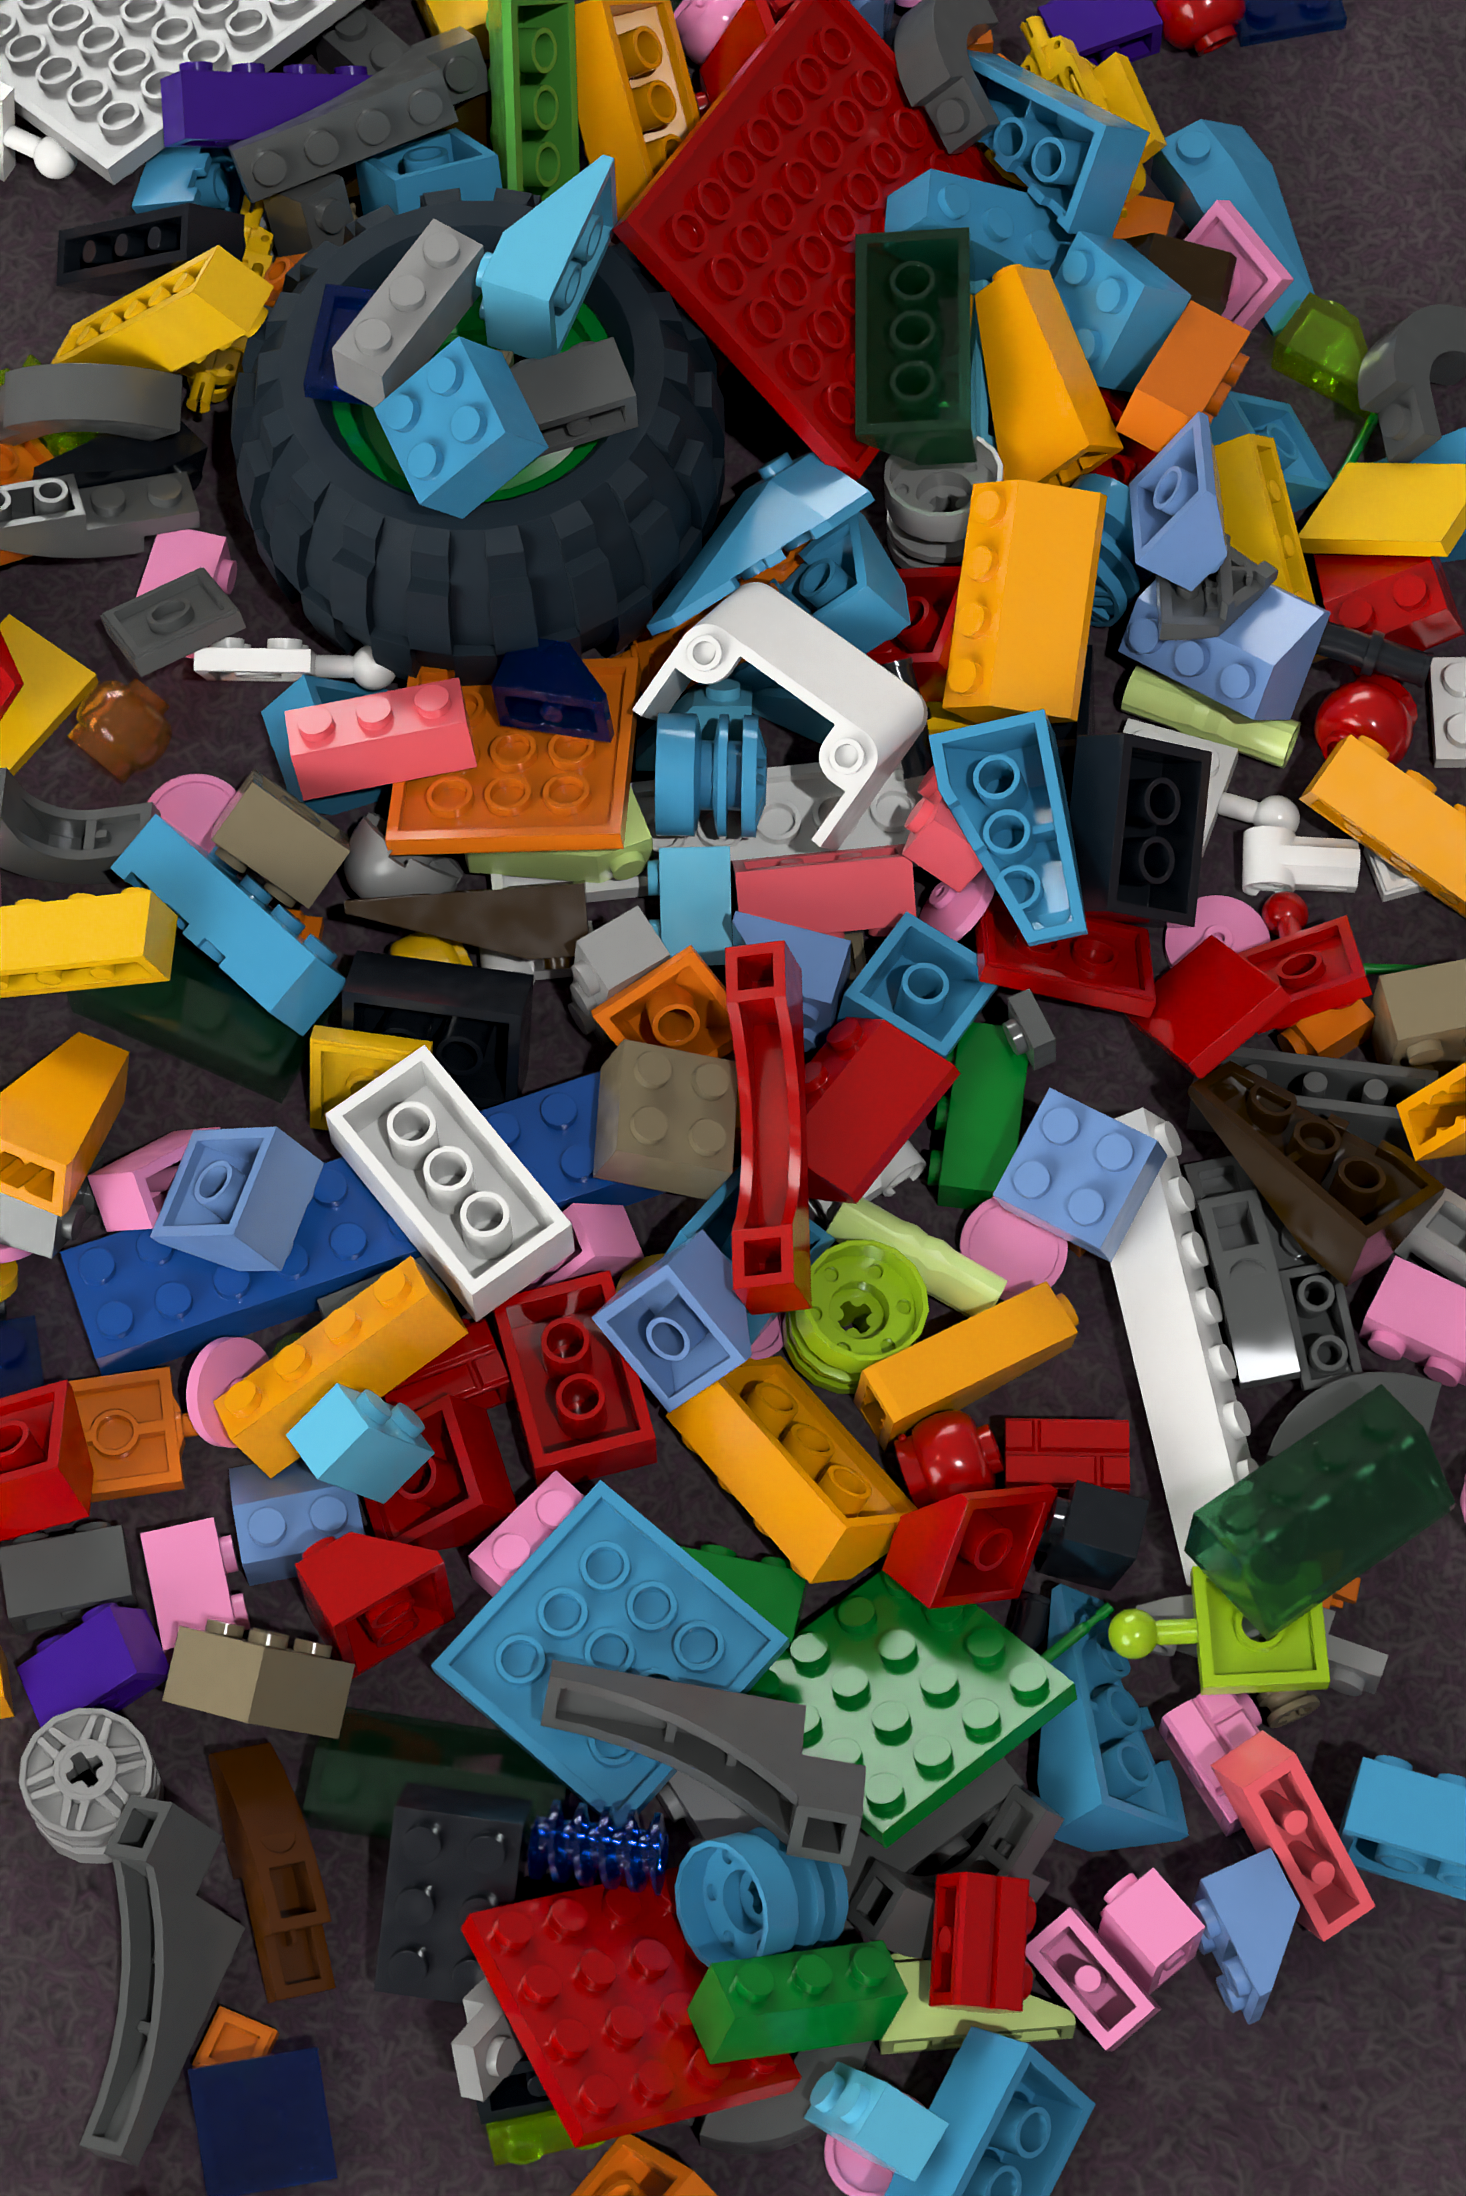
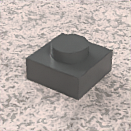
[1002,988,1056,1071]

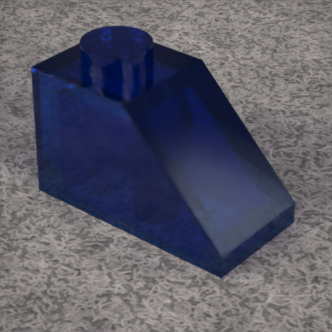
[491,638,614,743]

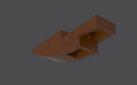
[208,1742,336,2004]

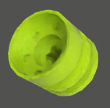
[782,1240,929,1394]

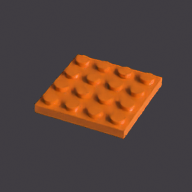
[385,657,642,856]

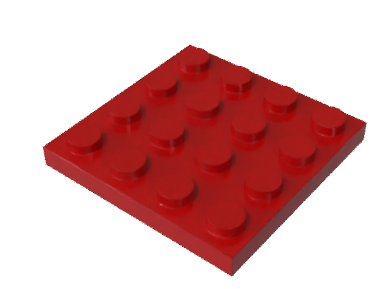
[461,1867,802,2148]

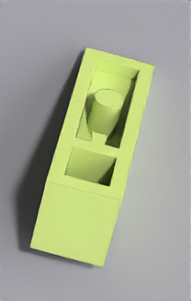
[464,785,654,883]
[879,1953,1076,2055]

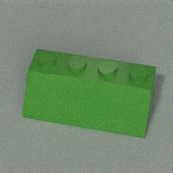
[486,0,580,201]

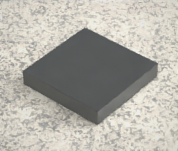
[100,567,246,677]

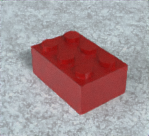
[493,1270,658,1488]

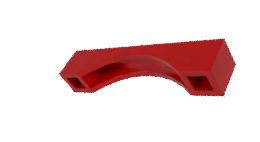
[725,940,812,1315]

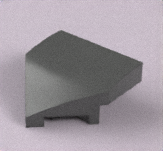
[1155,533,1278,640]

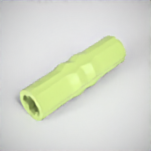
[1121,665,1301,768]
[826,1197,1008,1318]

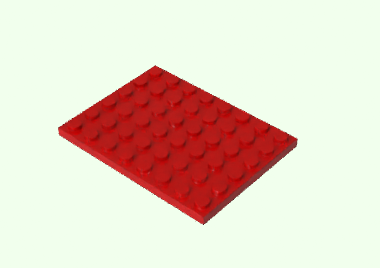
[612,0,1011,481]

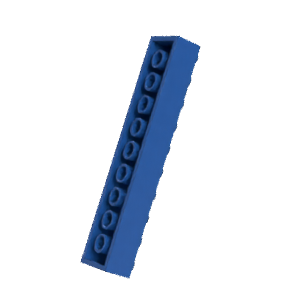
[60,1071,666,1376]

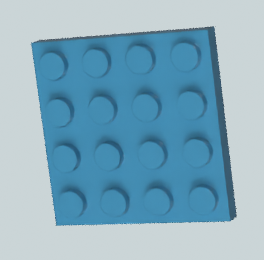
[431,1480,790,1834]

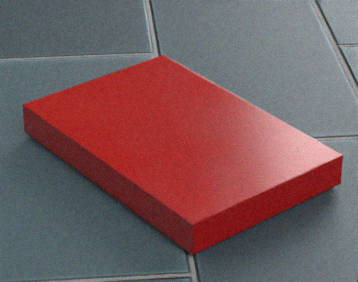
[975,895,1157,1018]
[1124,934,1292,1079]

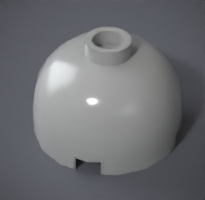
[343,813,463,899]

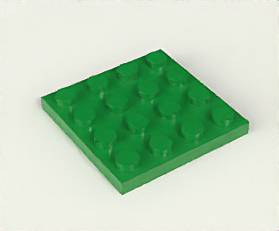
[746,1570,1077,1849]

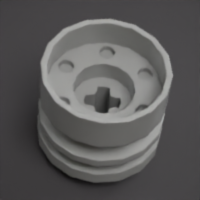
[884,429,1004,569]
[19,1708,165,1864]

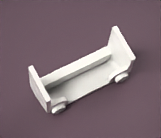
[632,582,928,850]

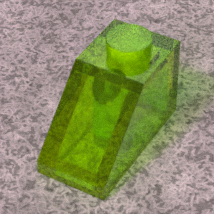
[1271,292,1371,419]

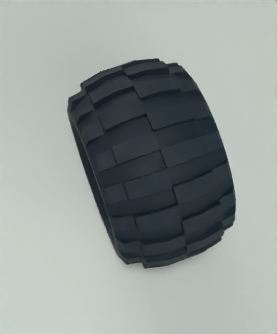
[231,188,725,686]

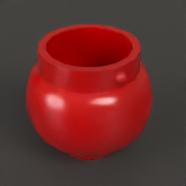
[1154,0,1246,56]
[1314,673,1418,766]
[894,1410,1005,1509]

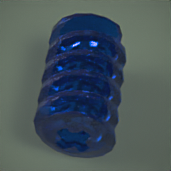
[528,1799,669,1895]

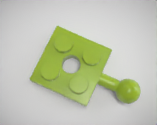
[1108,1560,1330,1695]

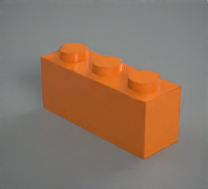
[1115,300,1251,453]

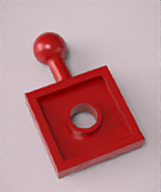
[1237,891,1373,1034]

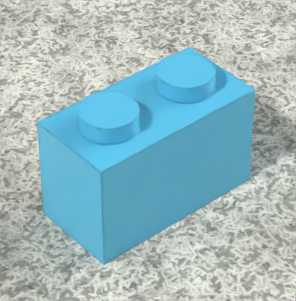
[647,846,732,965]
[286,1383,435,1504]
[804,2061,949,2182]

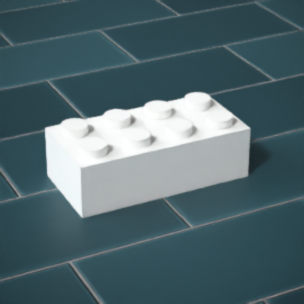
[325,1045,575,1322]

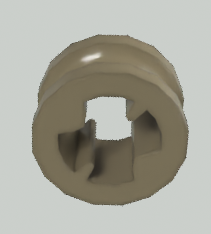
[1256,1690,1320,1728]

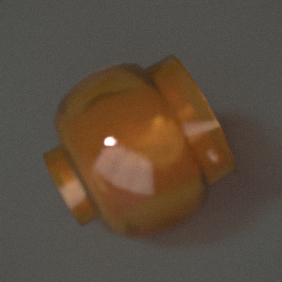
[67,677,172,784]

